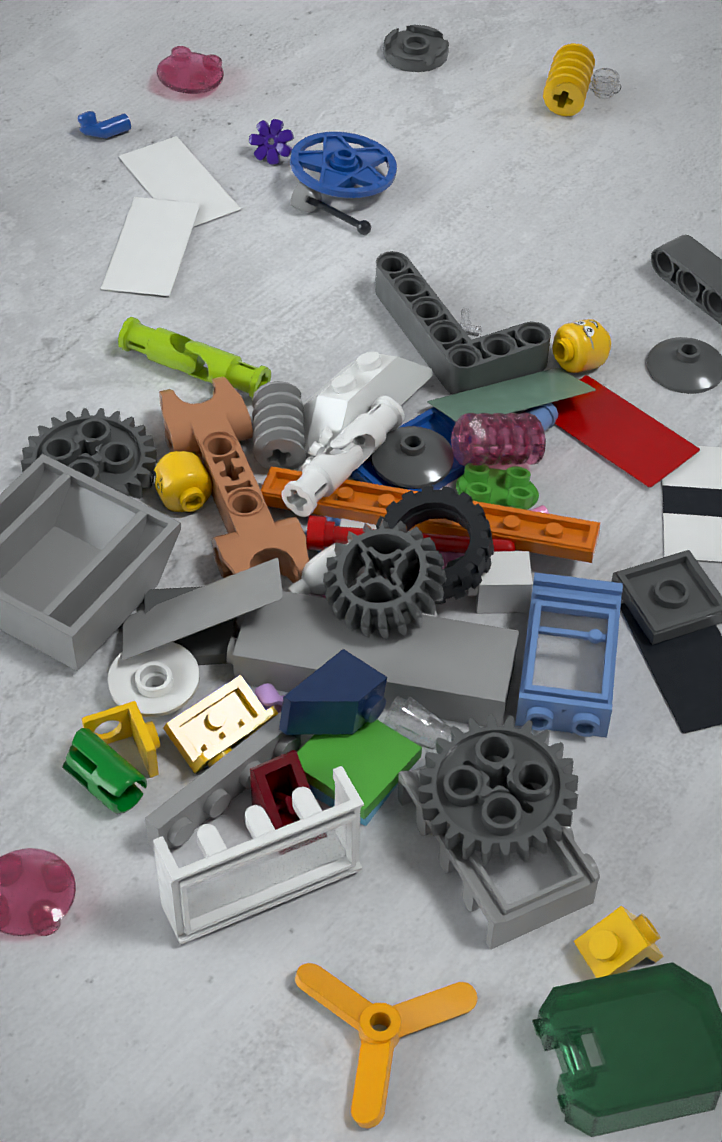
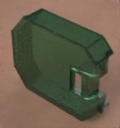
[532,962,722,1137]

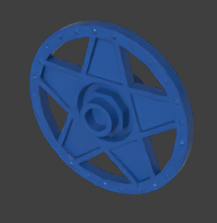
[290,132,397,198]

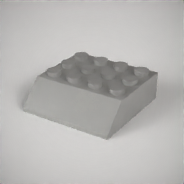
[0,454,181,671]

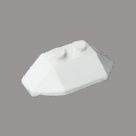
[303,352,433,458]

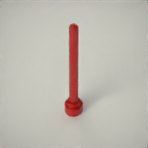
[306,515,515,554]

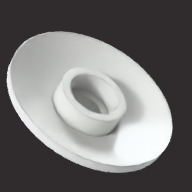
[108,642,200,717]

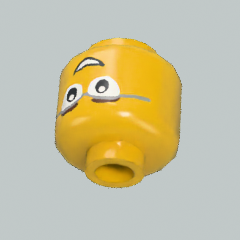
[552,319,611,373]

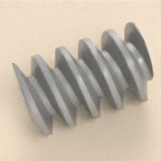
[252,381,306,470]

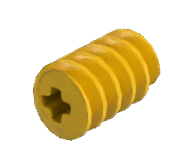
[543,43,595,117]

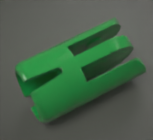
[62,728,147,814]

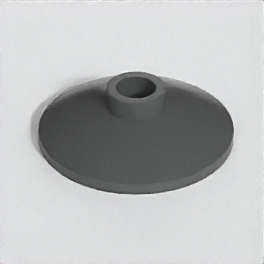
[647,337,722,394]
[371,426,454,489]

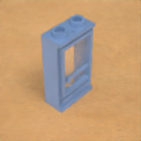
[515,572,623,738]

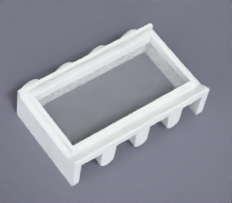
[153,766,364,945]

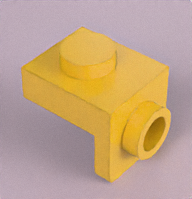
[573,905,664,986]

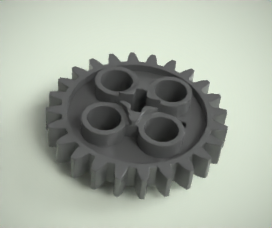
[21,408,158,499]
[418,715,578,866]

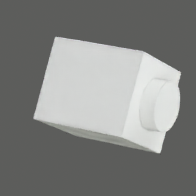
[467,551,533,614]

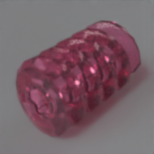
[451,413,546,466]

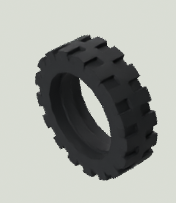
[376,486,494,604]

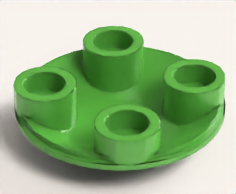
[456,462,539,510]

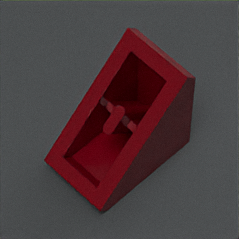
[250,750,326,853]

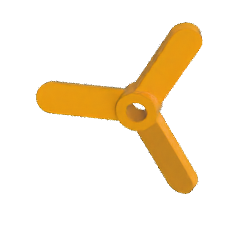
[295,963,478,1128]

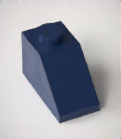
[279,649,387,735]

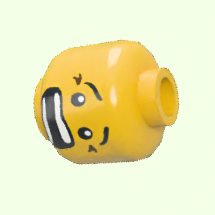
[152,451,213,512]

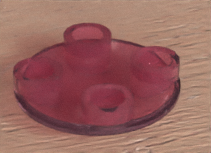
[157,46,224,94]
[0,848,76,936]

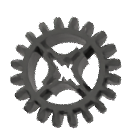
[323,519,447,640]

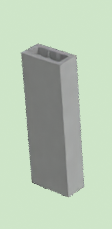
[227,591,519,727]

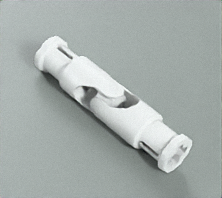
[281,395,405,517]

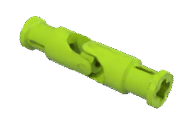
[118,317,271,399]

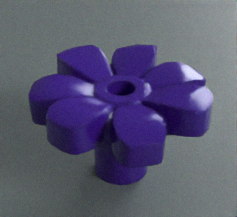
[249,119,294,165]

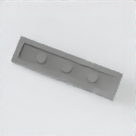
[145,712,301,850]

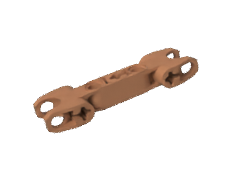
[159,376,309,584]

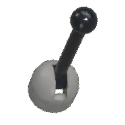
[290,182,371,235]

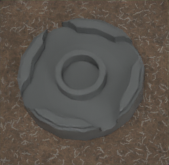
[383,24,449,72]

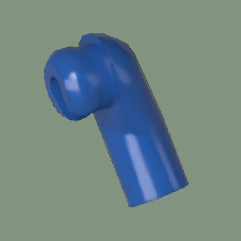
[77,111,131,139]

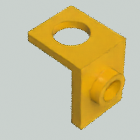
[82,701,160,778]

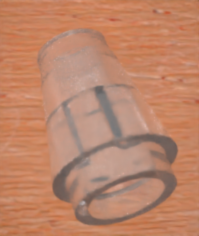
[383,695,451,750]

